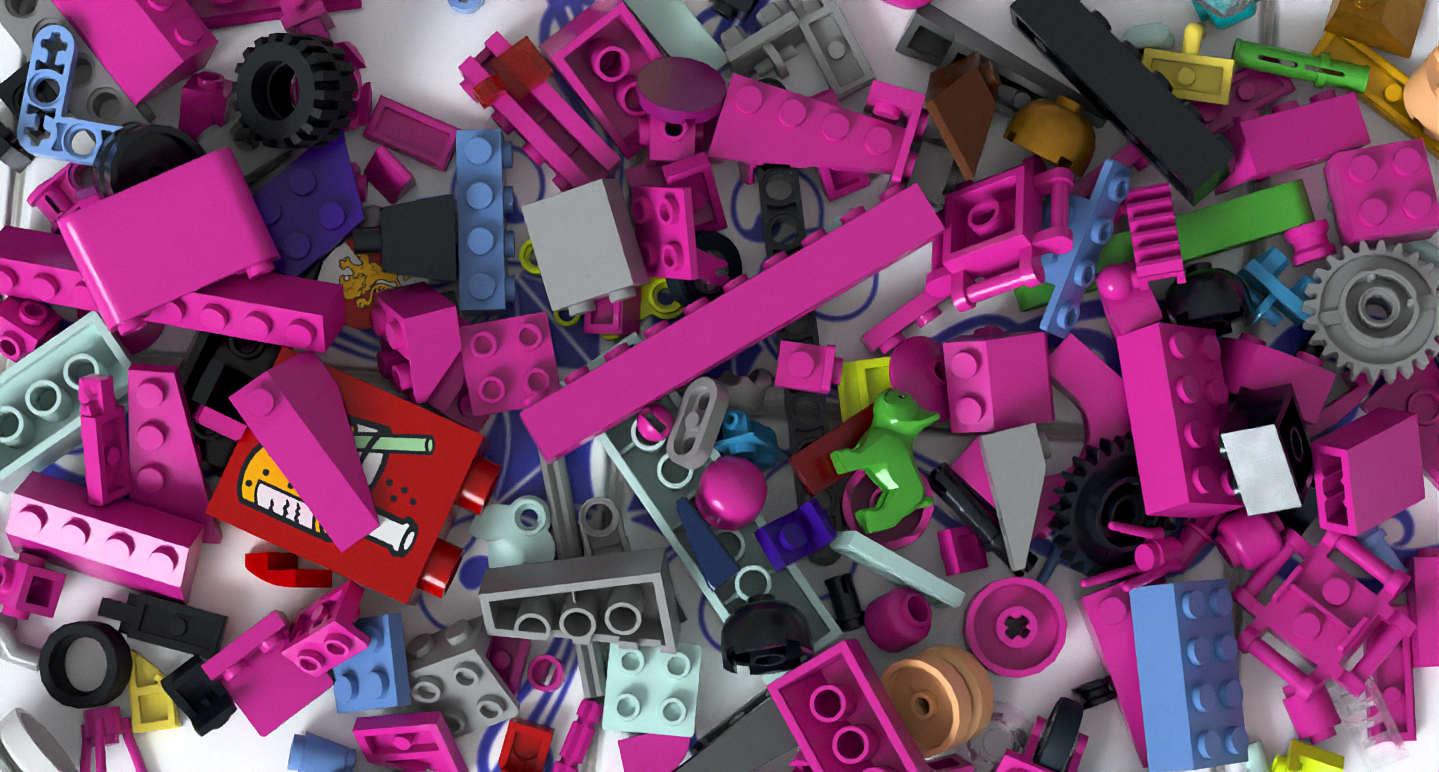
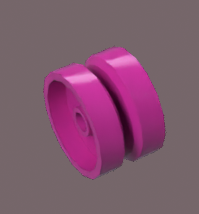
[961,576,1067,678]

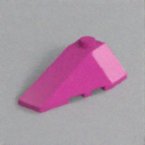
[228,350,380,553]
[1075,572,1167,769]

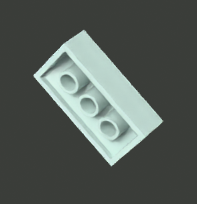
[0,311,137,495]

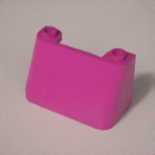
[57,147,281,336]

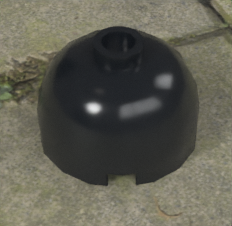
[1162,262,1256,337]
[721,594,814,675]

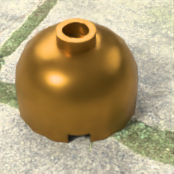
[1003,95,1096,178]

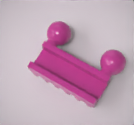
[1089,182,1186,301]

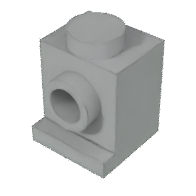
[906,138,960,211]

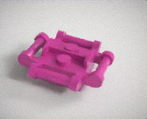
[925,154,1074,312]
[1231,526,1418,703]

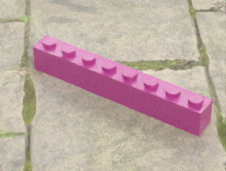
[0,225,346,353]

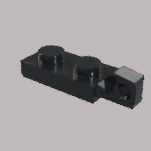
[97,592,229,659]

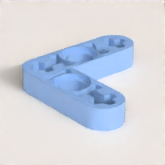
[17,25,124,166]

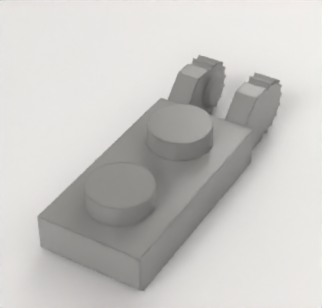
[787,0,877,101]

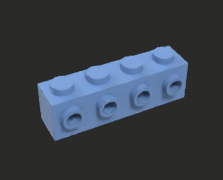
[456,129,516,316]

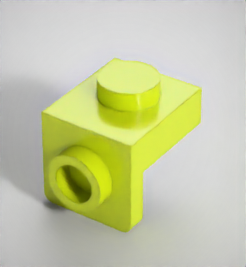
[1270,739,1345,772]

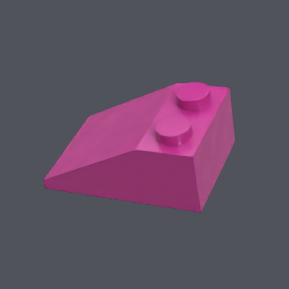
[538,0,667,160]

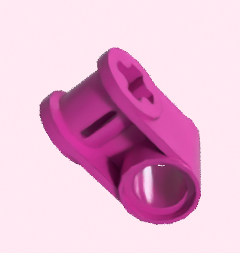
[26,154,93,235]

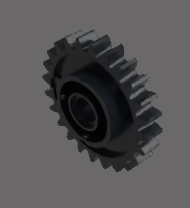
[1049,435,1176,583]

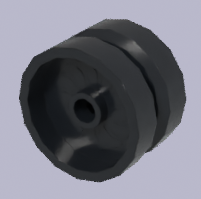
[93,124,204,200]

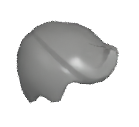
[689,368,775,416]

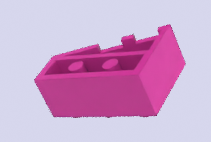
[1214,90,1371,196]

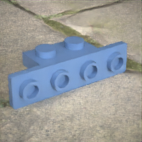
[1040,158,1132,339]

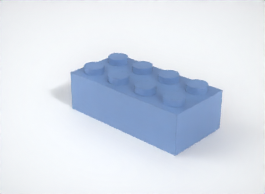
[1129,578,1249,772]

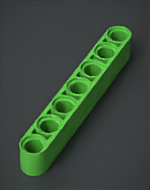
[1013,179,1316,313]

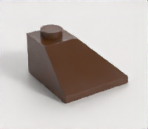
[924,51,1002,181]

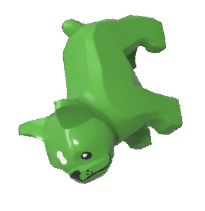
[830,387,941,534]

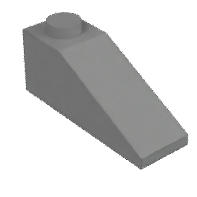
[978,423,1051,572]

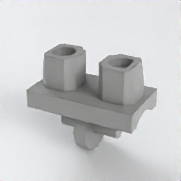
[720,2,805,80]

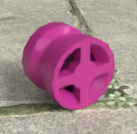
[1283,219,1338,267]

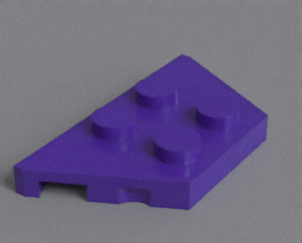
[253,128,367,277]

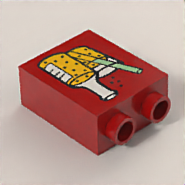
[205,346,503,606]

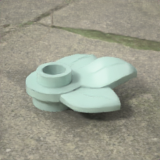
[468,495,556,568]

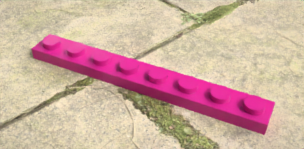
[860,143,1150,355]

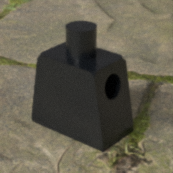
[353,194,457,282]

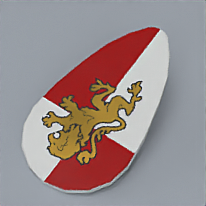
[318,212,458,329]

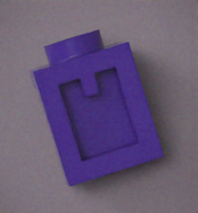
[753,498,837,573]

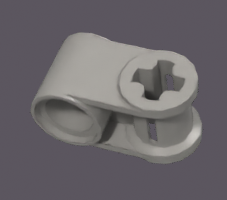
[579,497,632,557]

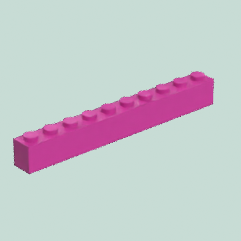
[520,182,945,465]

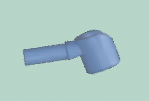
[1036,531,1063,585]

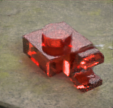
[472,36,554,109]

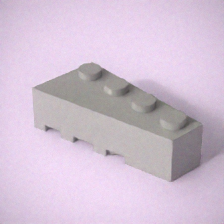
[478,547,681,654]

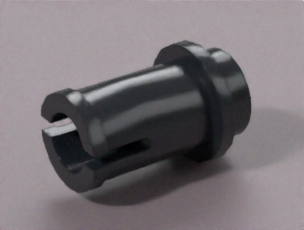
[824,573,865,633]

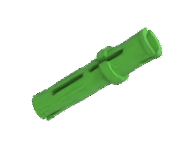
[1231,38,1370,94]

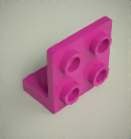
[863,79,930,190]
[459,311,561,417]
[201,610,334,737]

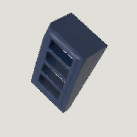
[676,497,741,593]

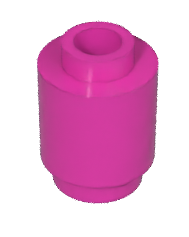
[1282,684,1342,745]

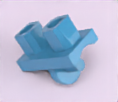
[1237,246,1317,327]

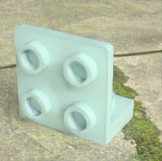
[602,643,702,737]

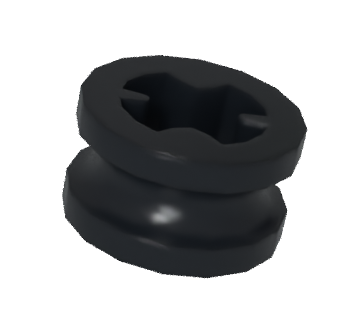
[1071,675,1117,710]

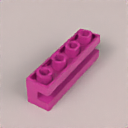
[458,31,622,192]

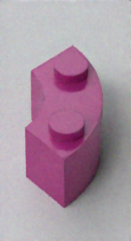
[1219,332,1336,425]

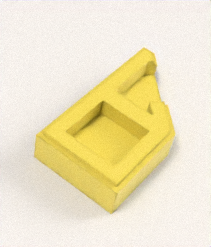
[128,649,182,734]

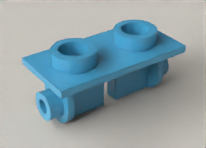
[713,409,791,471]

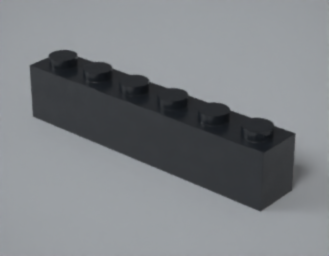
[1010,0,1235,207]

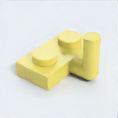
[1142,22,1236,105]

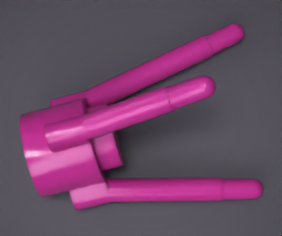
[1080,521,1184,592]
[80,706,147,772]

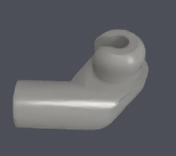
[0,612,41,672]

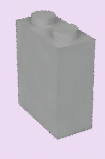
[521,179,649,317]

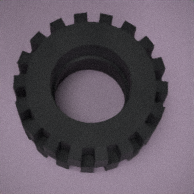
[232,33,358,149]

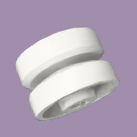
[0,708,78,772]

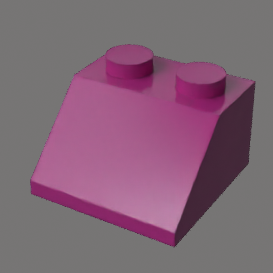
[943,331,1055,433]

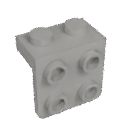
[406,615,520,739]

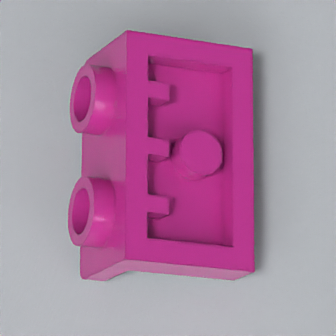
[281,579,371,677]

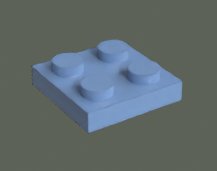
[332,613,411,713]

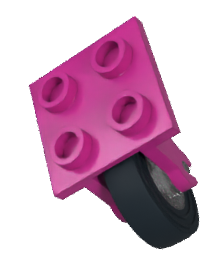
[631,185,742,307]
[995,697,1089,772]

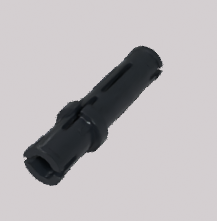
[926,462,1038,577]

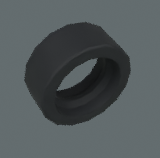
[39,621,133,709]

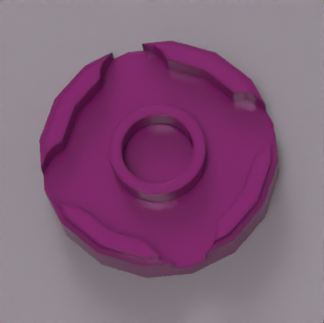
[636,57,726,124]

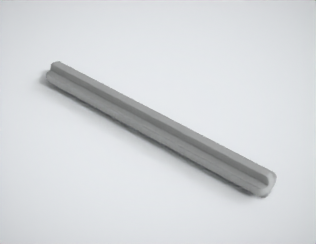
[538,449,607,698]

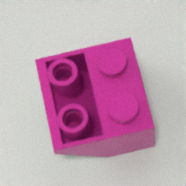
[370,281,462,405]

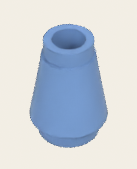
[287,731,356,772]

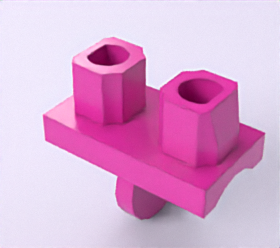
[279,0,336,40]

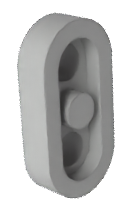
[667,377,729,470]

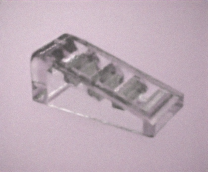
[1328,674,1410,772]

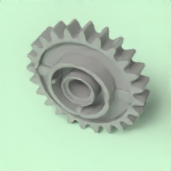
[1301,240,1439,386]

